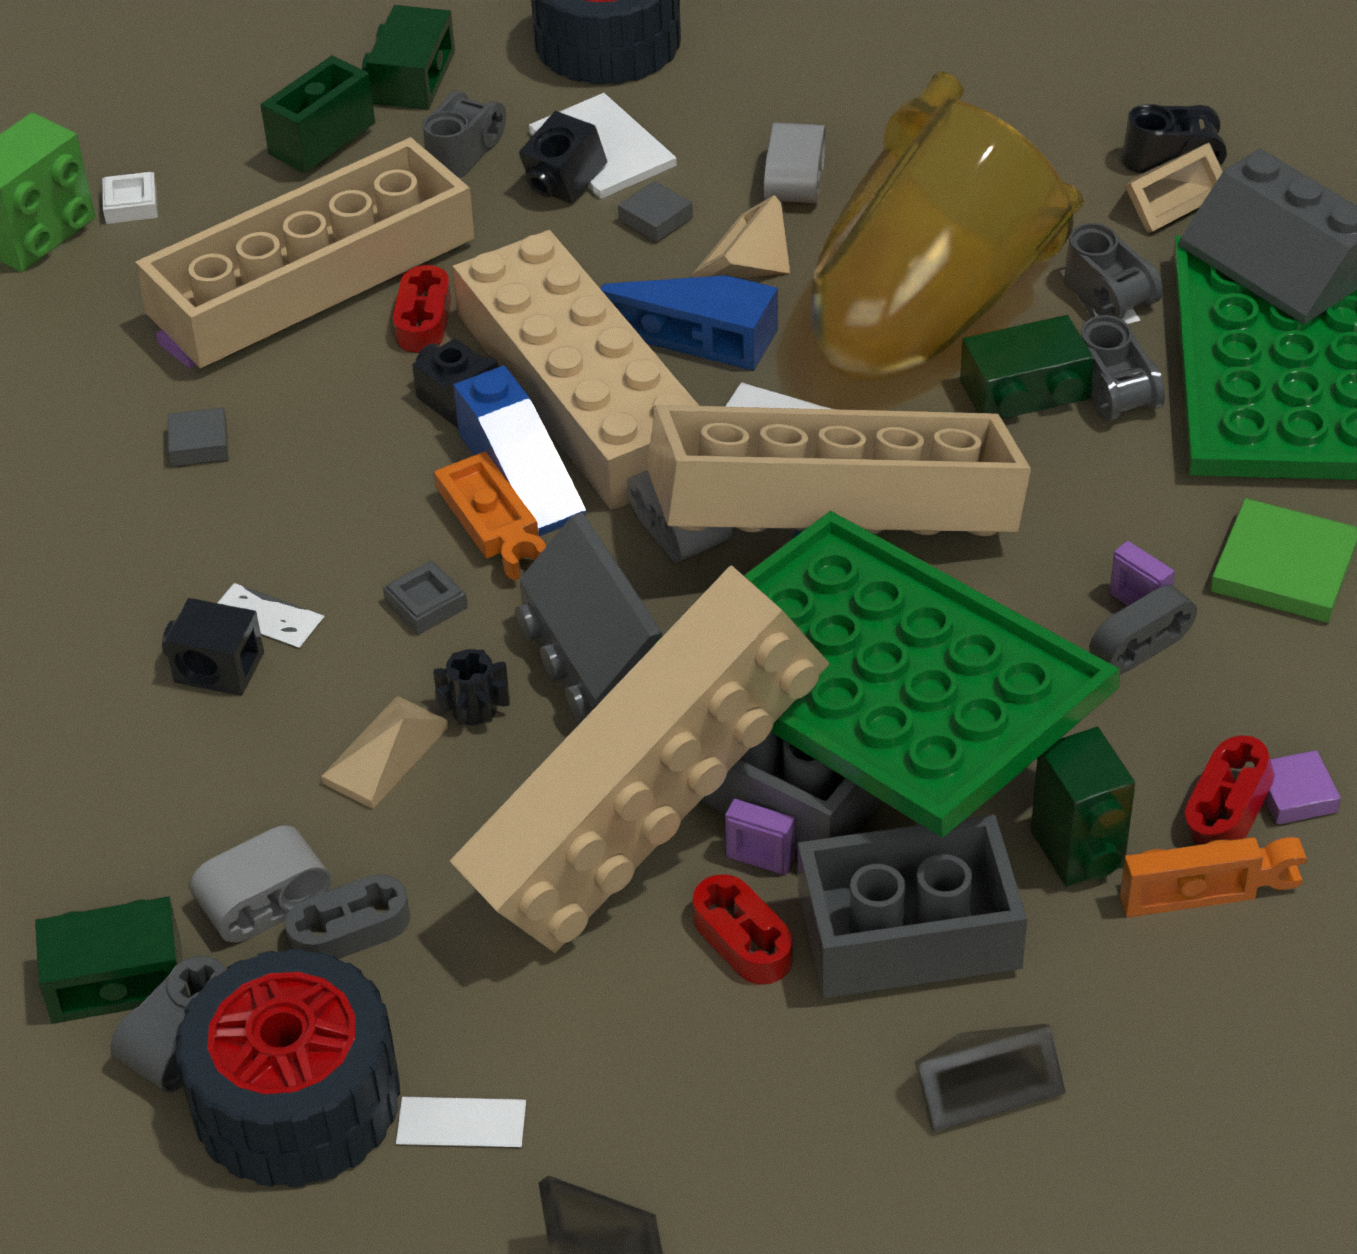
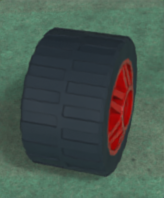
[531,0,681,85]
[175,949,400,1188]

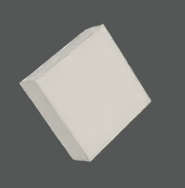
[102,172,158,224]

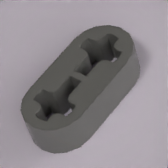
[1089,585,1197,674]
[285,874,410,959]

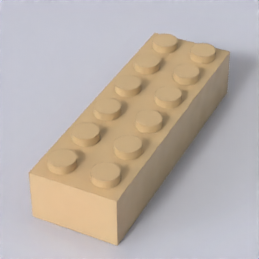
[135,137,475,369]
[452,230,699,511]
[647,405,1031,536]
[450,565,830,953]

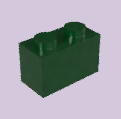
[362,5,455,110]
[260,55,376,173]
[960,314,1093,419]
[1031,726,1136,887]
[35,896,183,1024]

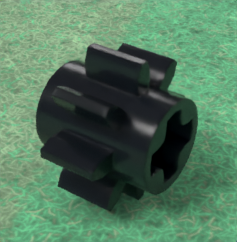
[433,649,510,726]

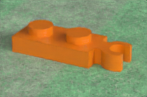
[434,451,546,581]
[1120,837,1307,918]

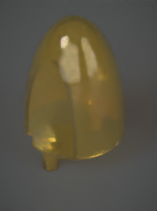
[810,71,1084,380]

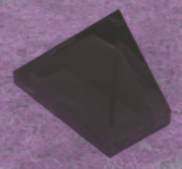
[915,1024,1066,1132]
[538,1175,663,1254]

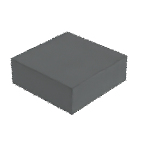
[618,181,693,242]
[168,407,229,466]
[383,560,468,635]

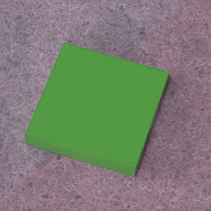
[1210,498,1357,623]

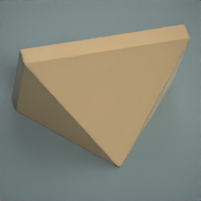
[1125,143,1222,233]
[692,195,790,278]
[321,696,448,809]

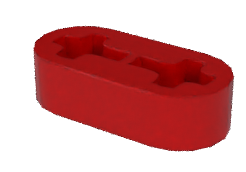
[393,265,451,353]
[1185,735,1275,845]
[693,874,793,985]

